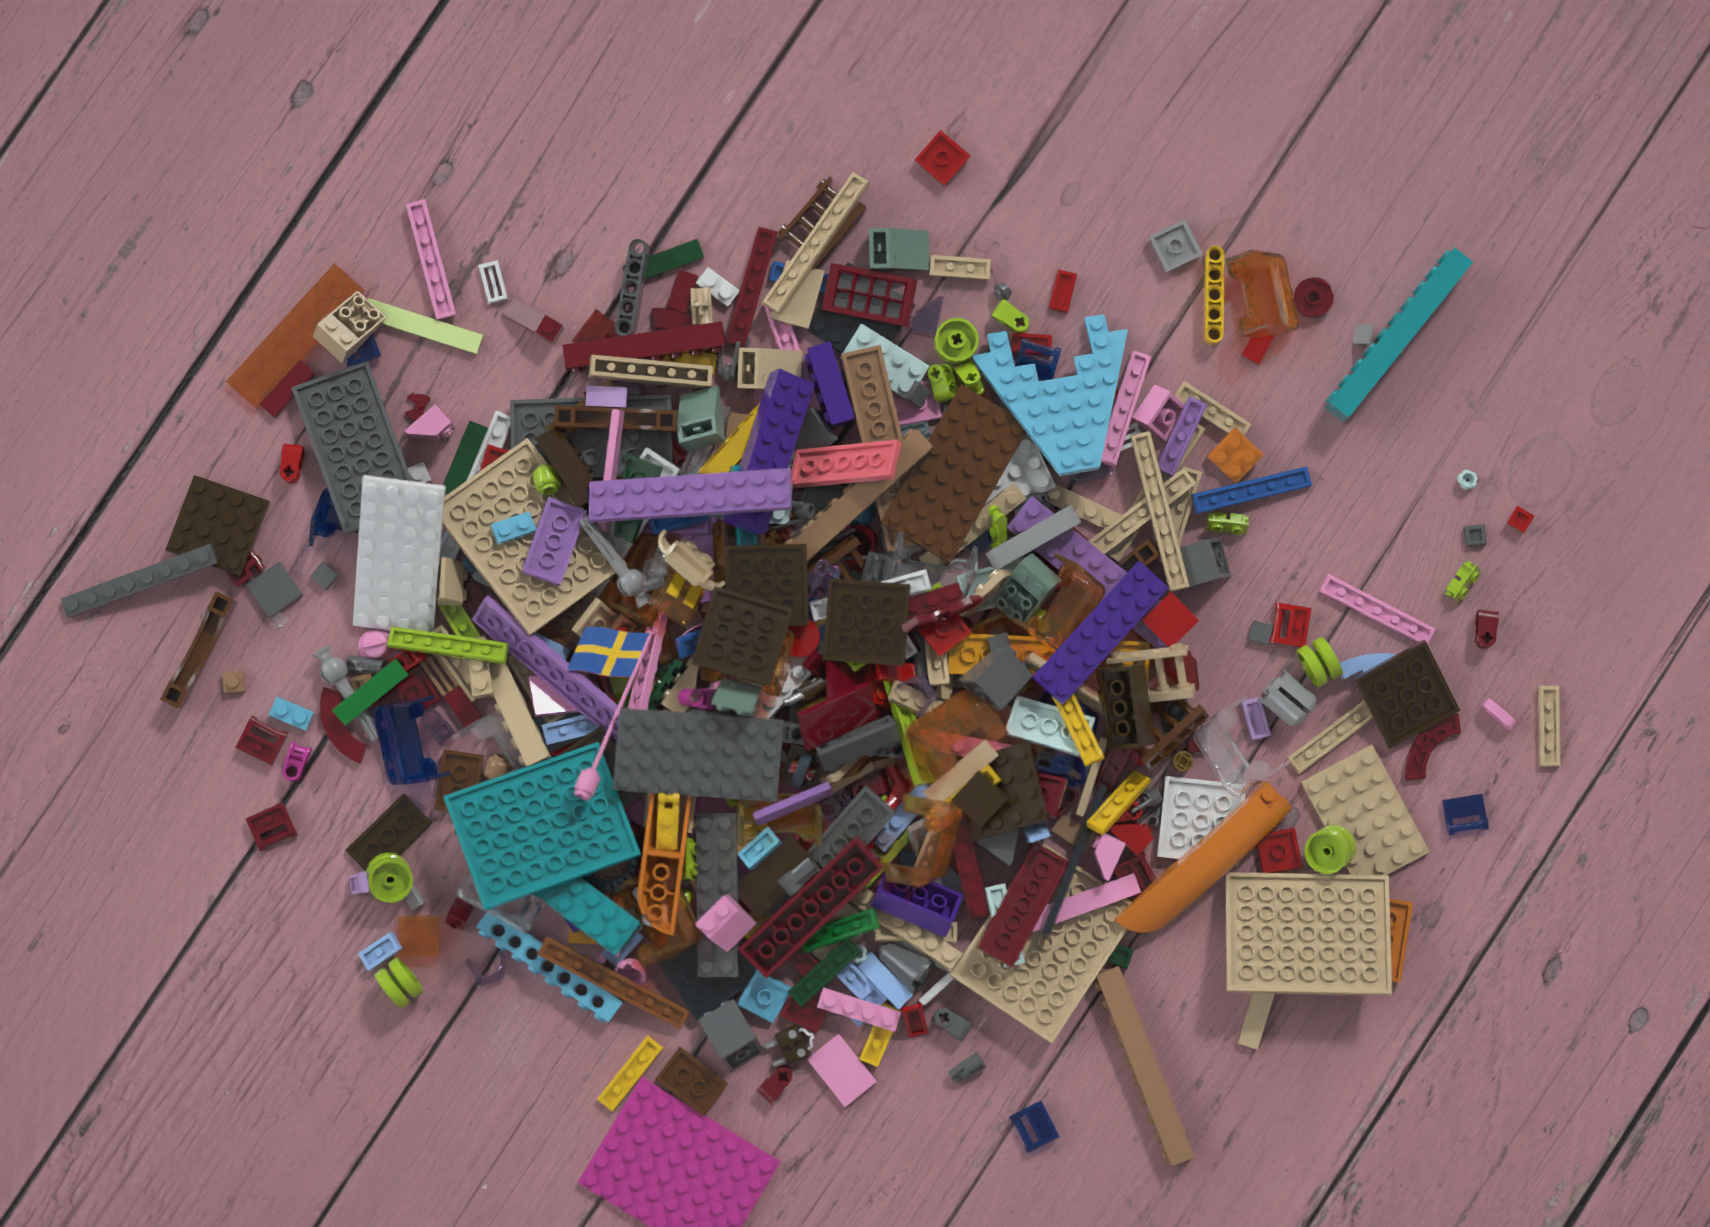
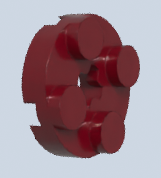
[1293,277,1334,318]

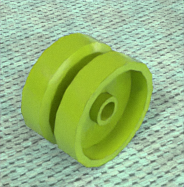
[934,317,979,365]
[1296,636,1343,688]
[1304,825,1356,874]
[366,853,413,903]
[374,957,425,1009]

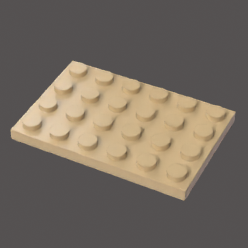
[1300,745,1430,875]

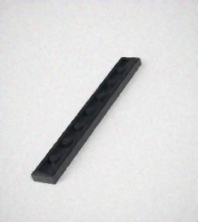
[1042,785,1107,939]

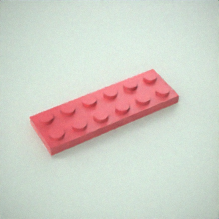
[791,440,902,488]

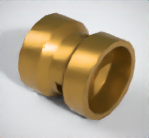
[1171,751,1193,772]

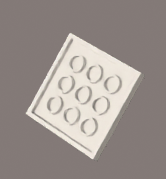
[1157,776,1246,866]

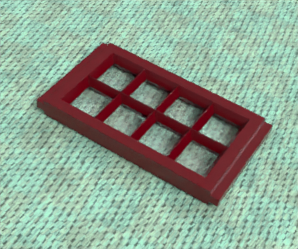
[822,263,918,327]

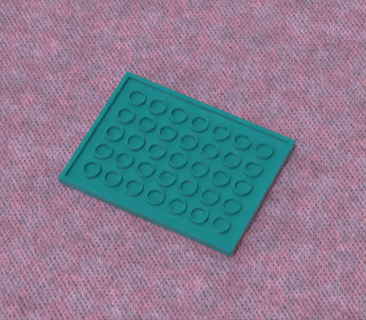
[443,742,640,911]

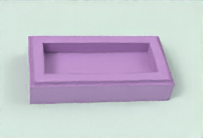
[586,386,628,408]
[1240,697,1271,741]
[349,871,369,895]

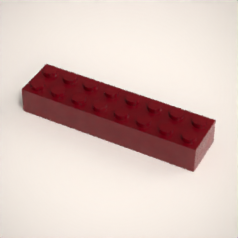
[738,834,886,978]

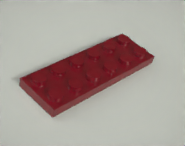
[976,842,1070,968]

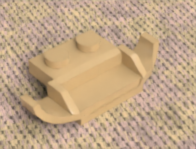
[658,530,725,590]

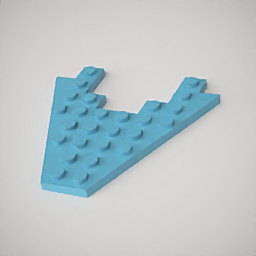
[972,314,1128,476]

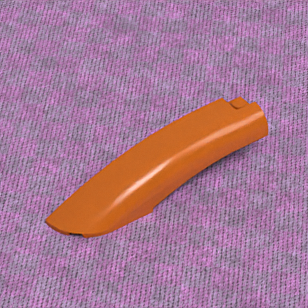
[1114,781,1292,933]
[638,793,692,936]

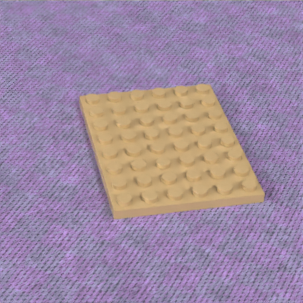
[443,438,627,635]
[950,840,1131,1044]
[1225,872,1392,996]

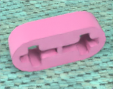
[1482,698,1517,731]

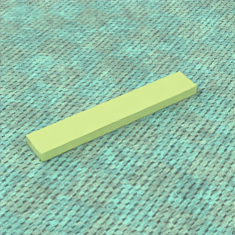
[368,298,483,355]

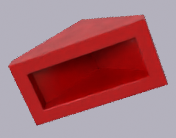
[901,1002,928,1038]

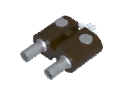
[783,677,826,706]
[764,1024,815,1069]

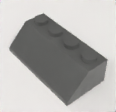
[815,715,901,772]

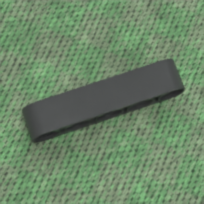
[615,239,650,336]

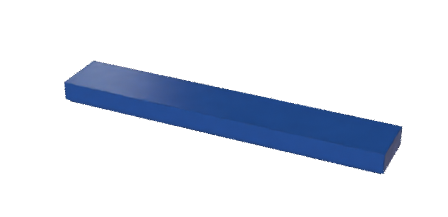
[1191,466,1312,514]

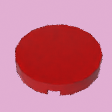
[782,620,821,658]

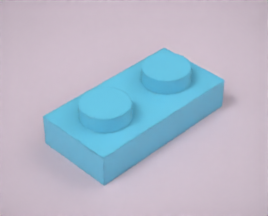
[490,511,537,545]
[269,697,315,731]
[738,827,782,870]

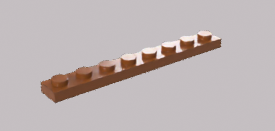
[537,936,690,1029]

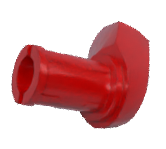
[885,763,910,810]

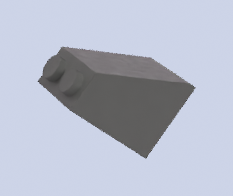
[1178,538,1232,591]
[958,646,1033,710]
[975,829,1019,866]
[699,999,765,1072]

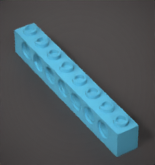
[476,908,623,1023]

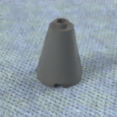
[878,942,936,994]

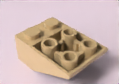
[313,290,387,363]
[737,348,803,390]
[661,656,700,712]

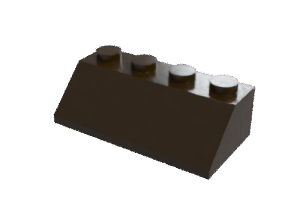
[535,426,599,508]
[1097,663,1155,750]

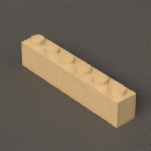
[588,355,713,389]
[490,661,551,767]

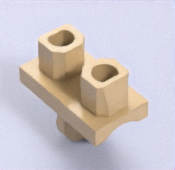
[690,287,713,325]

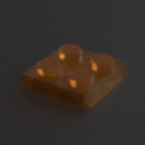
[399,915,440,957]

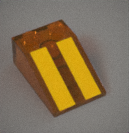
[647,566,714,628]

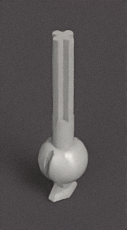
[579,515,653,608]
[312,645,382,741]

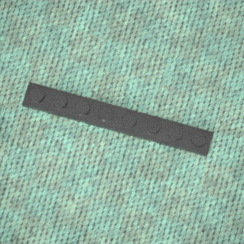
[61,544,218,618]

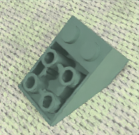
[869,228,930,272]
[677,386,726,451]
[992,553,1062,628]
[712,678,764,716]

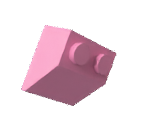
[1132,384,1184,443]
[405,404,455,440]
[1091,834,1126,881]
[695,894,757,952]

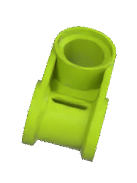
[991,299,1029,333]
[953,359,985,395]
[928,363,959,404]

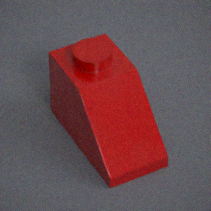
[1109,822,1154,855]

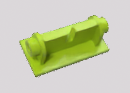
[1206,511,1249,535]
[1445,561,1480,603]
[681,838,698,881]

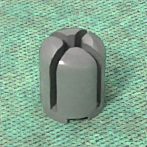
[1258,669,1316,726]

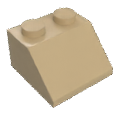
[437,557,467,606]

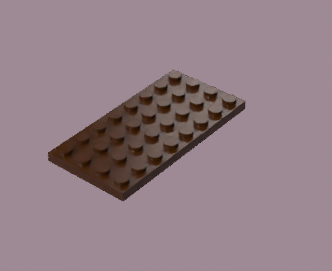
[880,384,1027,564]

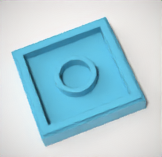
[737,969,791,1024]

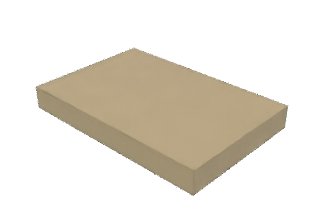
[770,260,825,329]

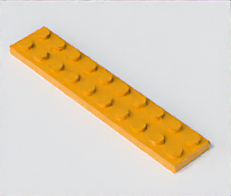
[947,634,1150,683]

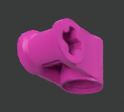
[678,688,717,710]
[282,741,312,782]

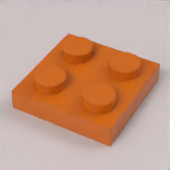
[1207,427,1264,483]

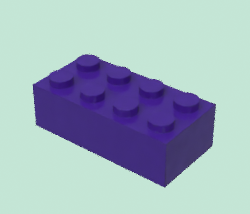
[804,341,855,430]
[871,863,964,938]

